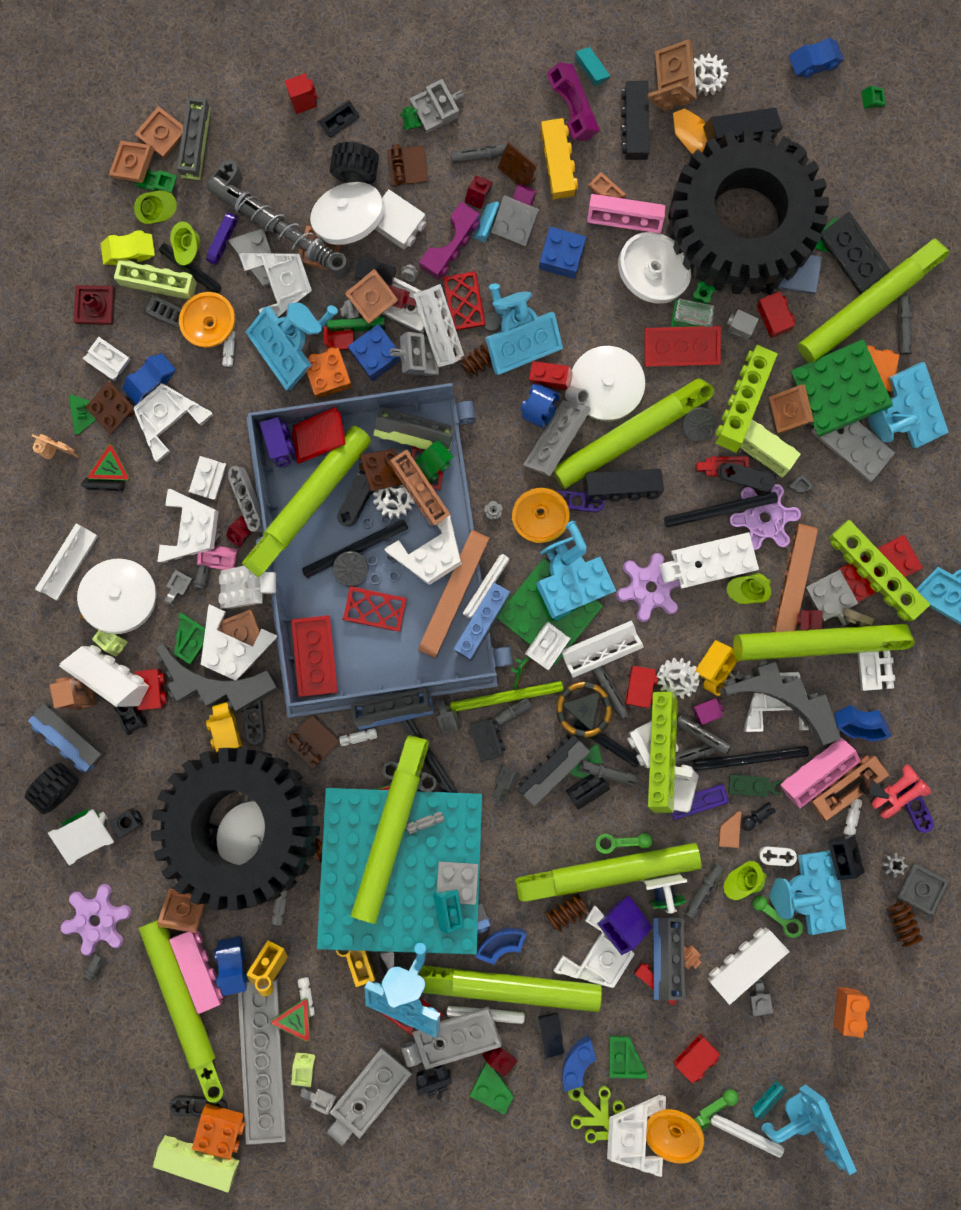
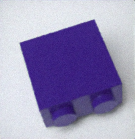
[260,417,296,468]
[597,896,653,956]

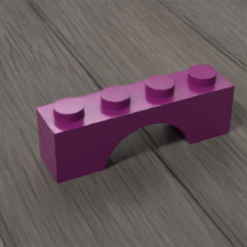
[546,62,600,141]
[419,202,481,280]

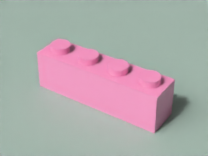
[587,194,665,234]
[780,738,861,809]
[169,931,224,1014]

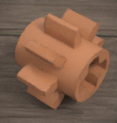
[684,945,702,970]

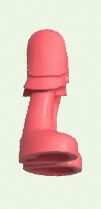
[871,764,932,819]

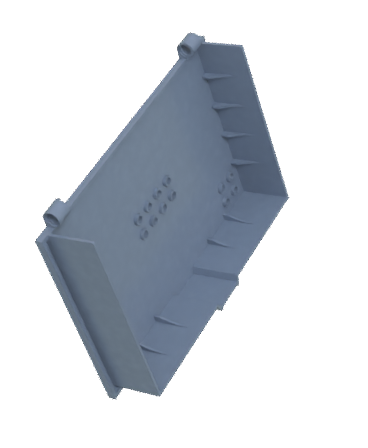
[246,383,513,718]

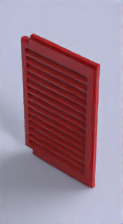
[292,407,346,464]

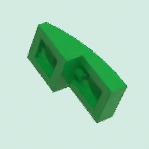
[136,169,177,194]

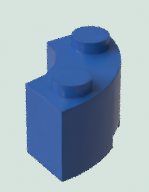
[789,38,844,78]
[122,353,176,405]
[834,705,892,741]
[476,928,527,964]
[214,936,247,996]
[561,1036,597,1092]

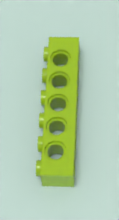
[715,345,778,453]
[828,520,930,622]
[648,692,678,813]

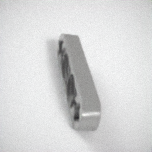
[228,466,264,532]

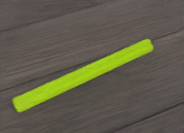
[450,681,563,712]

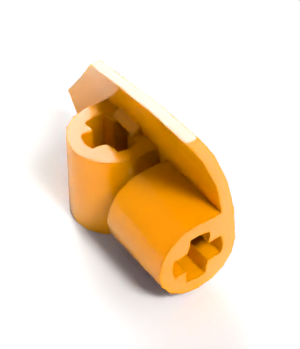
[673,108,708,154]

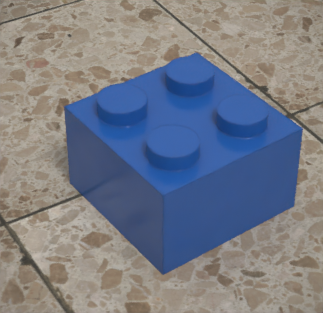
[539,227,586,279]
[348,324,401,381]

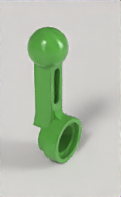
[596,833,653,854]
[752,895,803,938]
[694,1089,739,1131]

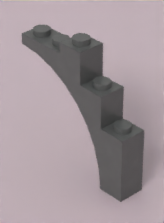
[156,644,280,713]
[719,660,841,745]

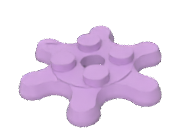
[730,484,801,550]
[616,553,680,622]
[61,884,132,956]

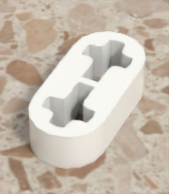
[758,846,797,866]

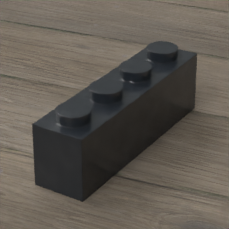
[621,81,649,160]
[703,107,783,145]
[583,469,664,503]

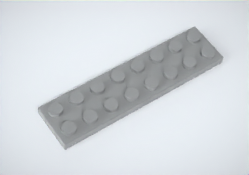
[238,978,287,1145]

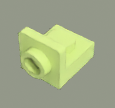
[92,630,128,657]
[291,1053,315,1087]

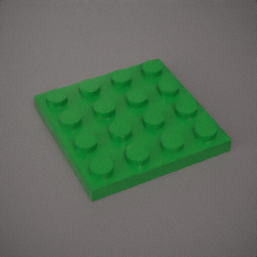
[791,339,893,437]
[497,558,603,665]

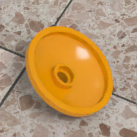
[179,292,235,348]
[512,488,570,543]
[646,1109,704,1164]

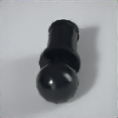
[741,802,776,831]

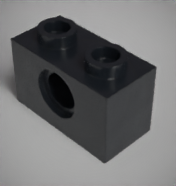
[828,834,864,880]

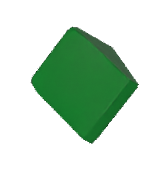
[861,86,886,109]

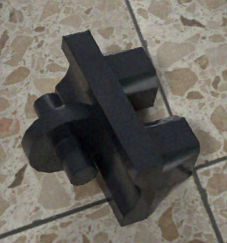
[416,1064,452,1100]

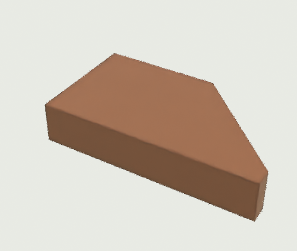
[588,172,626,198]
[718,811,741,848]

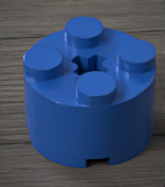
[520,384,560,429]

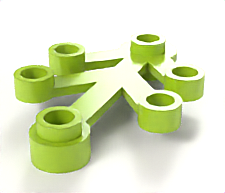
[568,1086,625,1143]

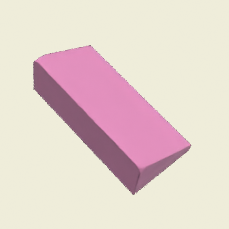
[197,545,238,570]

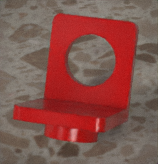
[324,326,354,350]

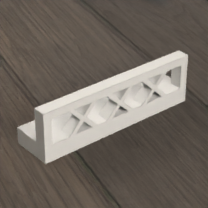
[413,284,465,367]
[35,523,98,601]
[561,621,644,678]

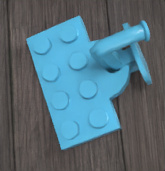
[485,283,563,375]
[245,303,338,391]
[868,362,949,448]
[536,521,616,618]
[916,567,961,625]
[769,850,846,935]
[364,943,440,1038]
[762,1084,857,1175]

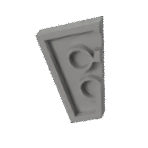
[228,228,272,287]

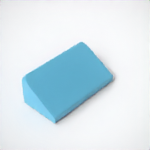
[473,202,500,243]

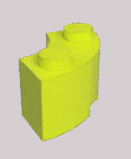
[101,231,155,265]

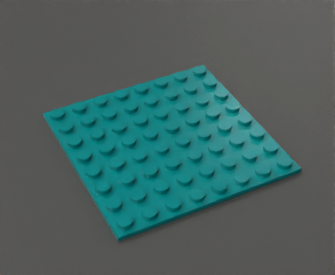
[317,788,482,954]

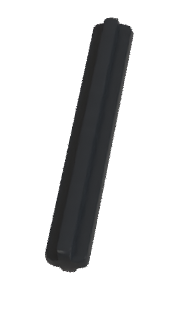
[159,243,221,294]
[573,719,639,767]

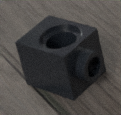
[109,808,143,839]

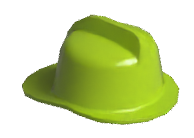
[133,190,177,224]
[170,222,201,266]
[727,573,771,604]
[723,861,767,900]

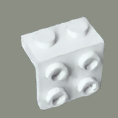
[627,721,679,768]
[674,765,699,813]

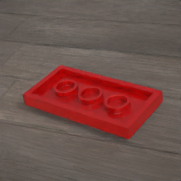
[644,326,721,367]
[836,535,923,602]
[291,615,338,697]

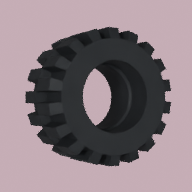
[329,142,379,184]
[24,762,79,814]

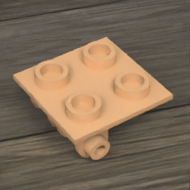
[32,434,79,459]

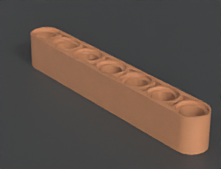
[772,523,817,632]
[418,530,490,658]

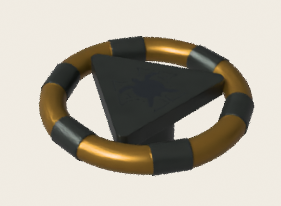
[556,681,612,738]

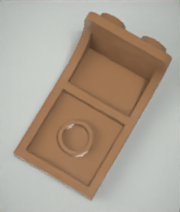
[648,39,697,111]

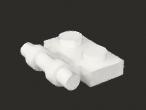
[857,651,895,691]

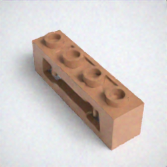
[388,449,451,526]
[50,677,97,709]
[810,755,889,821]

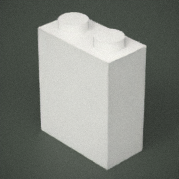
[374,189,427,250]

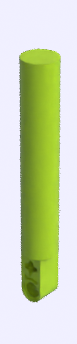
[797,238,950,363]
[552,379,714,490]
[242,426,372,577]
[733,624,915,661]
[350,735,429,924]
[515,843,702,901]
[138,920,223,1103]
[418,965,602,1012]

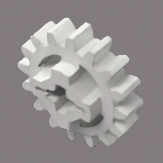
[694,53,728,96]
[373,485,415,519]
[657,658,700,699]

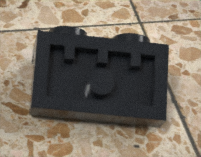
[470,718,505,762]

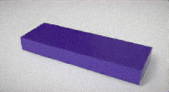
[671,784,729,820]

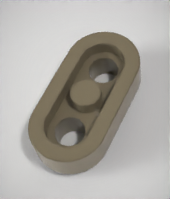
[843,607,875,626]

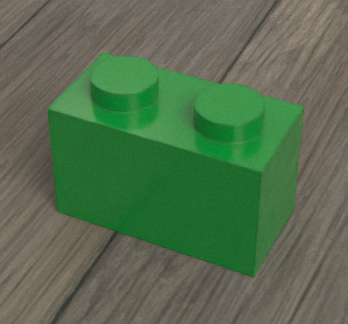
[415,440,454,484]

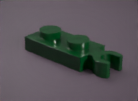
[728,774,783,797]

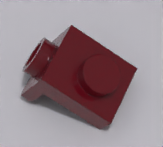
[465,175,493,209]
[226,515,253,548]
[797,610,823,630]
[482,1047,517,1076]

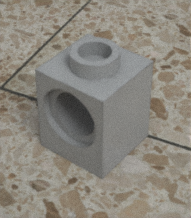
[727,309,759,340]

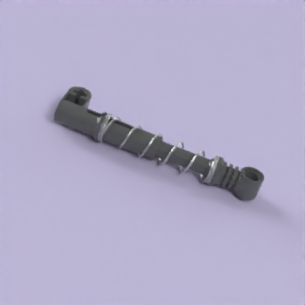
[207,160,350,278]

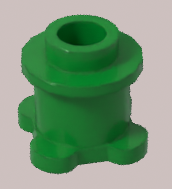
[400,106,422,130]
[692,281,715,304]

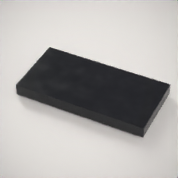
[821,211,891,295]

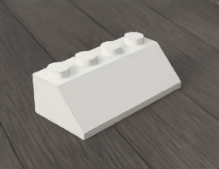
[59,645,149,707]
[708,927,790,1005]

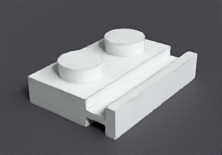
[83,337,131,381]
[189,456,227,500]
[525,622,571,670]

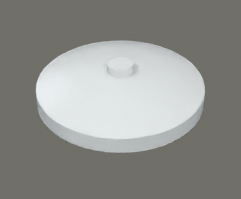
[310,182,384,245]
[618,232,691,303]
[570,346,645,421]
[77,559,157,634]
[217,800,265,865]

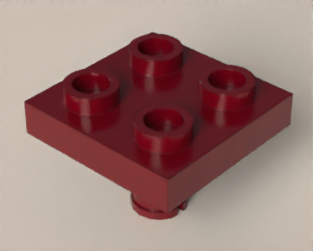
[73,285,115,325]

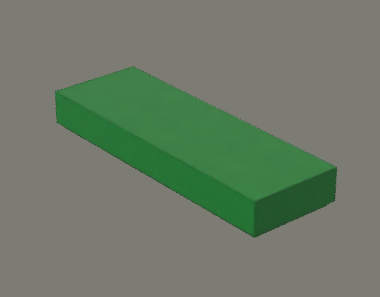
[327,317,386,332]

